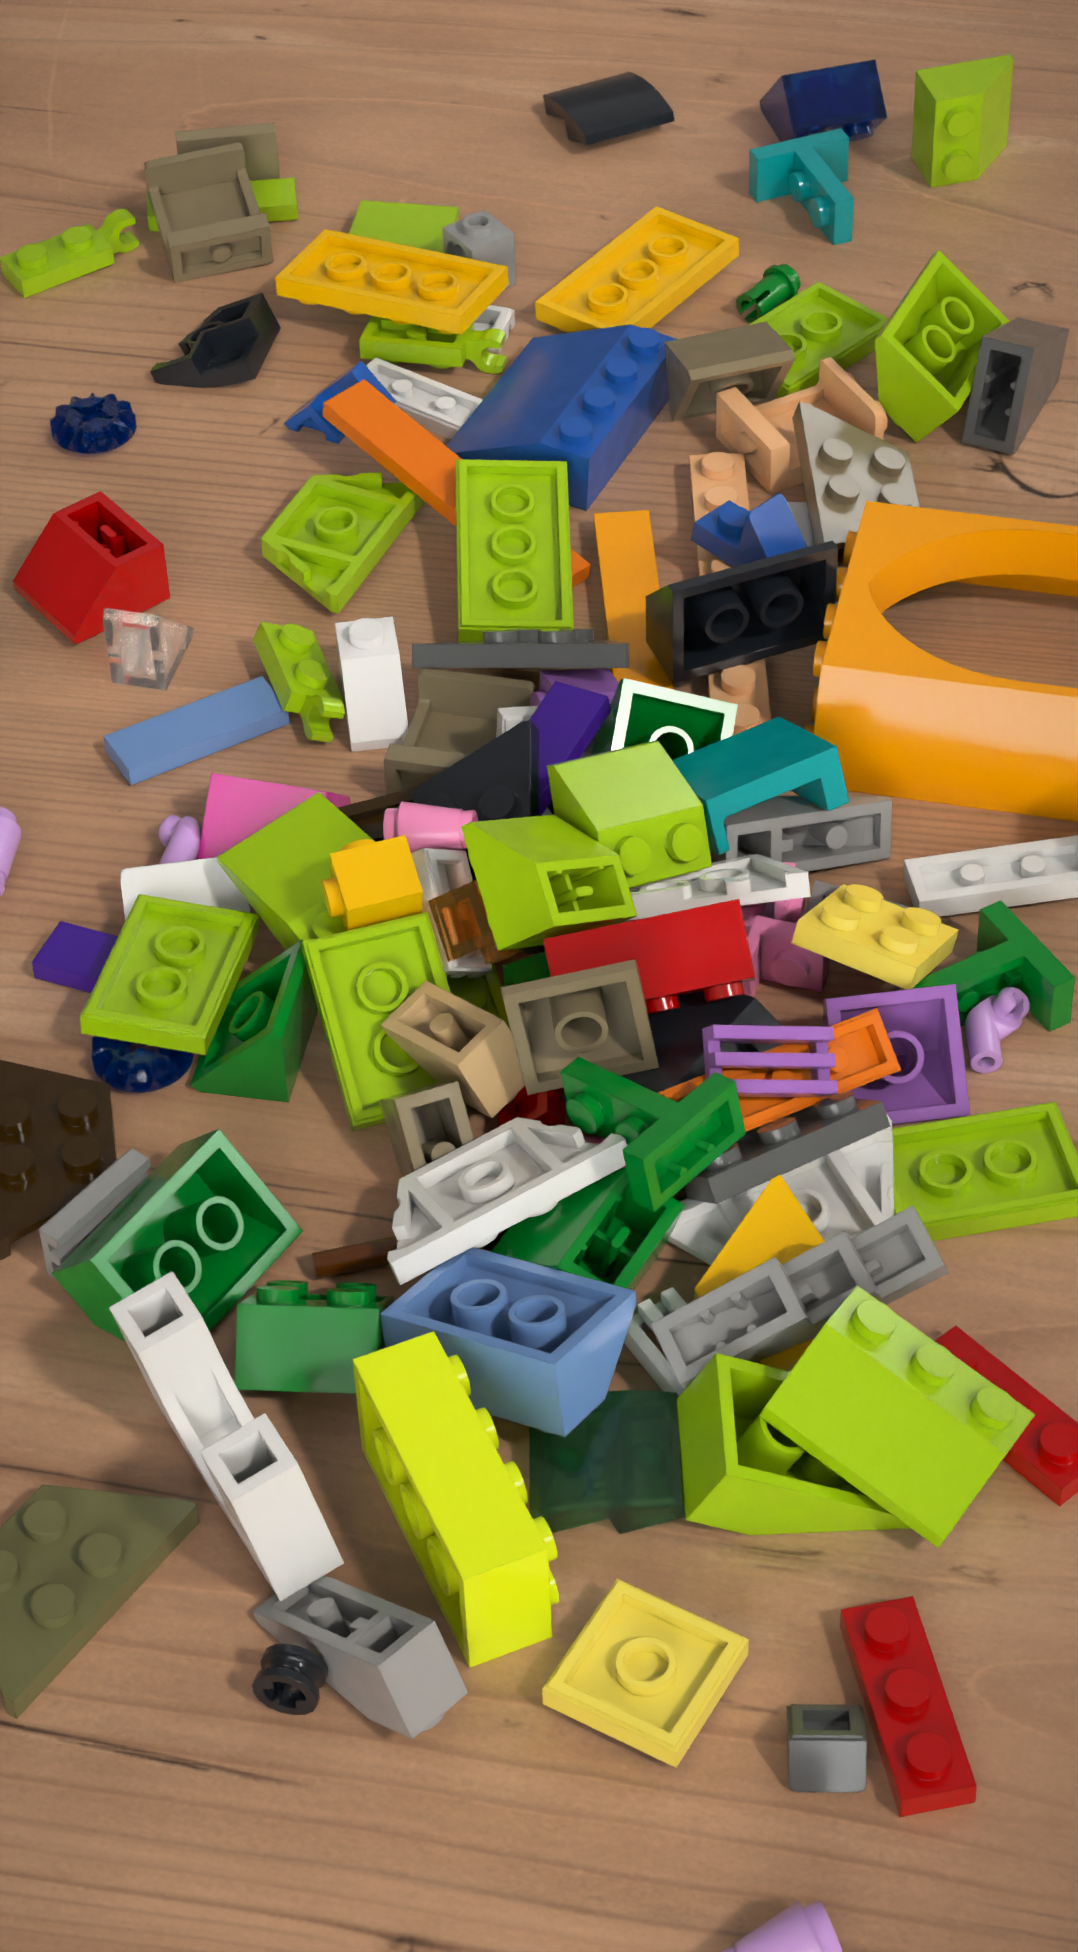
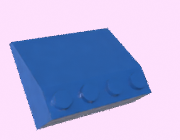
[446,324,677,511]

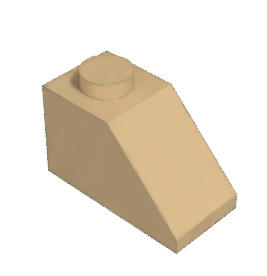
[381,981,525,1118]

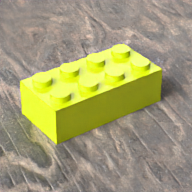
[352,1331,559,1668]

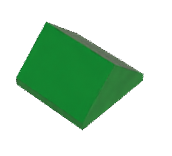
[593,678,738,760]
[190,940,318,1103]

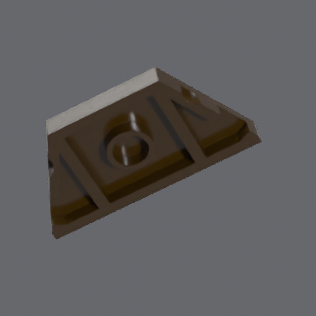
[0,1060,117,1261]

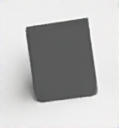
[786,1704,867,1793]

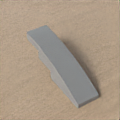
[651,1206,950,1389]

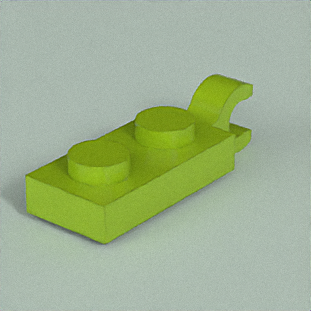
[0,209,139,298]
[359,316,507,374]
[253,622,345,743]

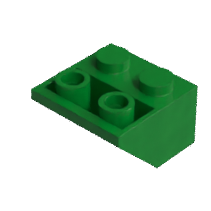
[492,1168,685,1290]
[235,1280,394,1394]

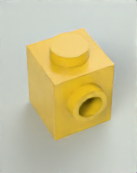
[321,835,423,931]

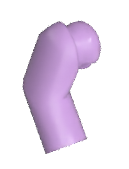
[158,815,202,864]

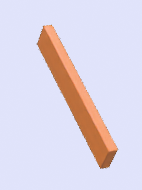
[323,379,591,588]

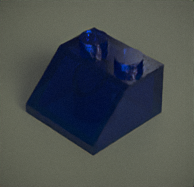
[759,60,887,142]

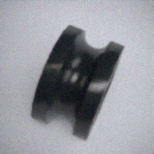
[252,1643,328,1715]

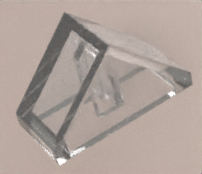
[103,608,194,691]

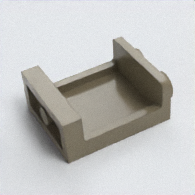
[144,142,273,283]
[384,668,536,795]

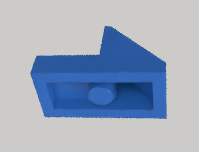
[691,493,807,567]

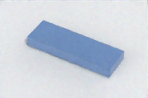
[103,676,290,785]

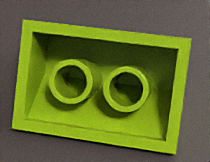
[875,250,1010,443]
[759,1285,1035,1549]

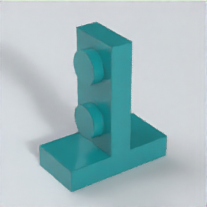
[749,128,854,245]

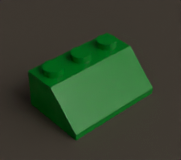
[52,1129,303,1342]

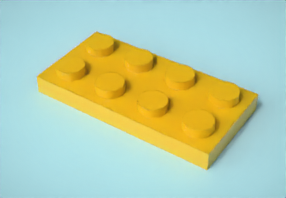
[535,206,739,333]
[275,229,509,335]

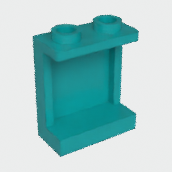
[672,717,849,856]

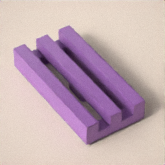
[702,1025,838,1097]

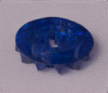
[50,392,137,454]
[91,1036,195,1093]

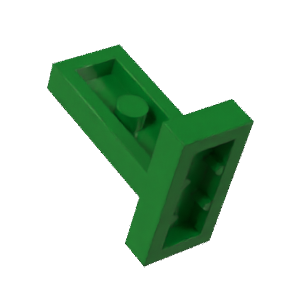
[901,900,1075,1032]
[560,1057,746,1212]

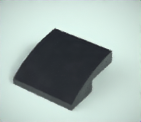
[543,72,675,145]

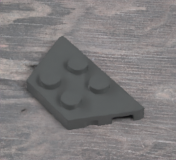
[412,629,629,668]

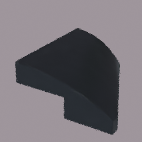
[150,293,281,388]

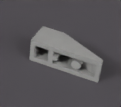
[710,796,892,872]
[252,1575,468,1739]

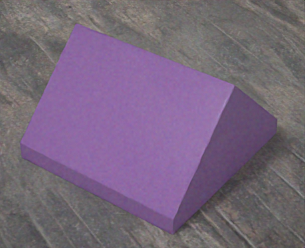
[823,984,970,1124]

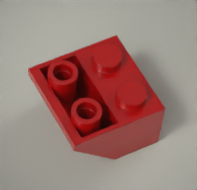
[13,491,170,645]

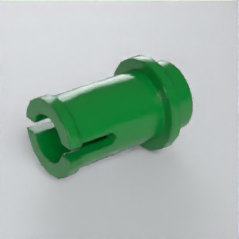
[736,264,801,323]

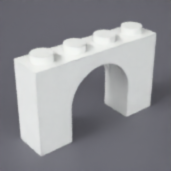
[109,1271,344,1602]

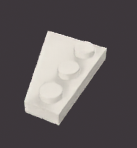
[622,854,811,923]

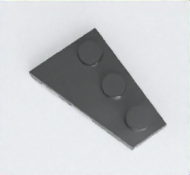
[684,1092,890,1204]

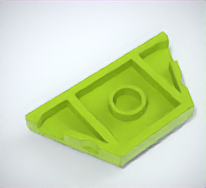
[261,472,425,614]

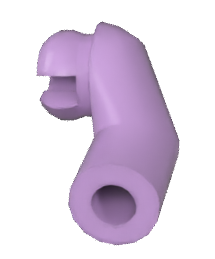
[965,987,1030,1074]

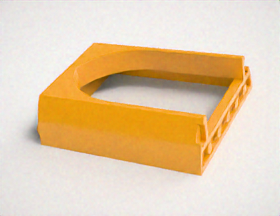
[804,501,1078,822]

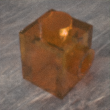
[428,880,522,965]

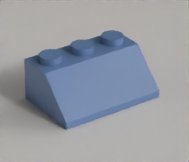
[380,1247,637,1437]

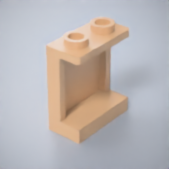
[716,357,887,494]

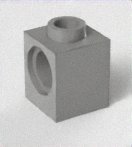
[443,210,516,290]

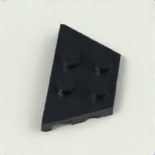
[413,721,539,955]

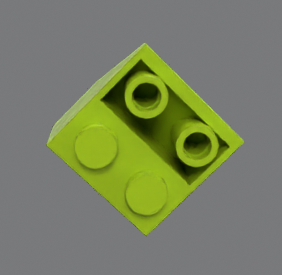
[461,815,637,951]

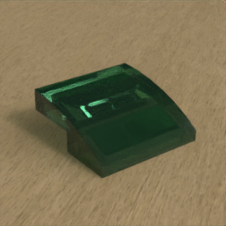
[529,1390,685,1534]

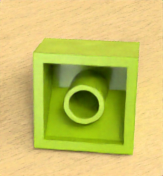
[911,54,1014,188]
[547,741,712,888]

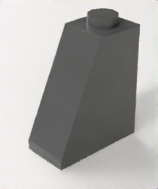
[962,317,1069,455]

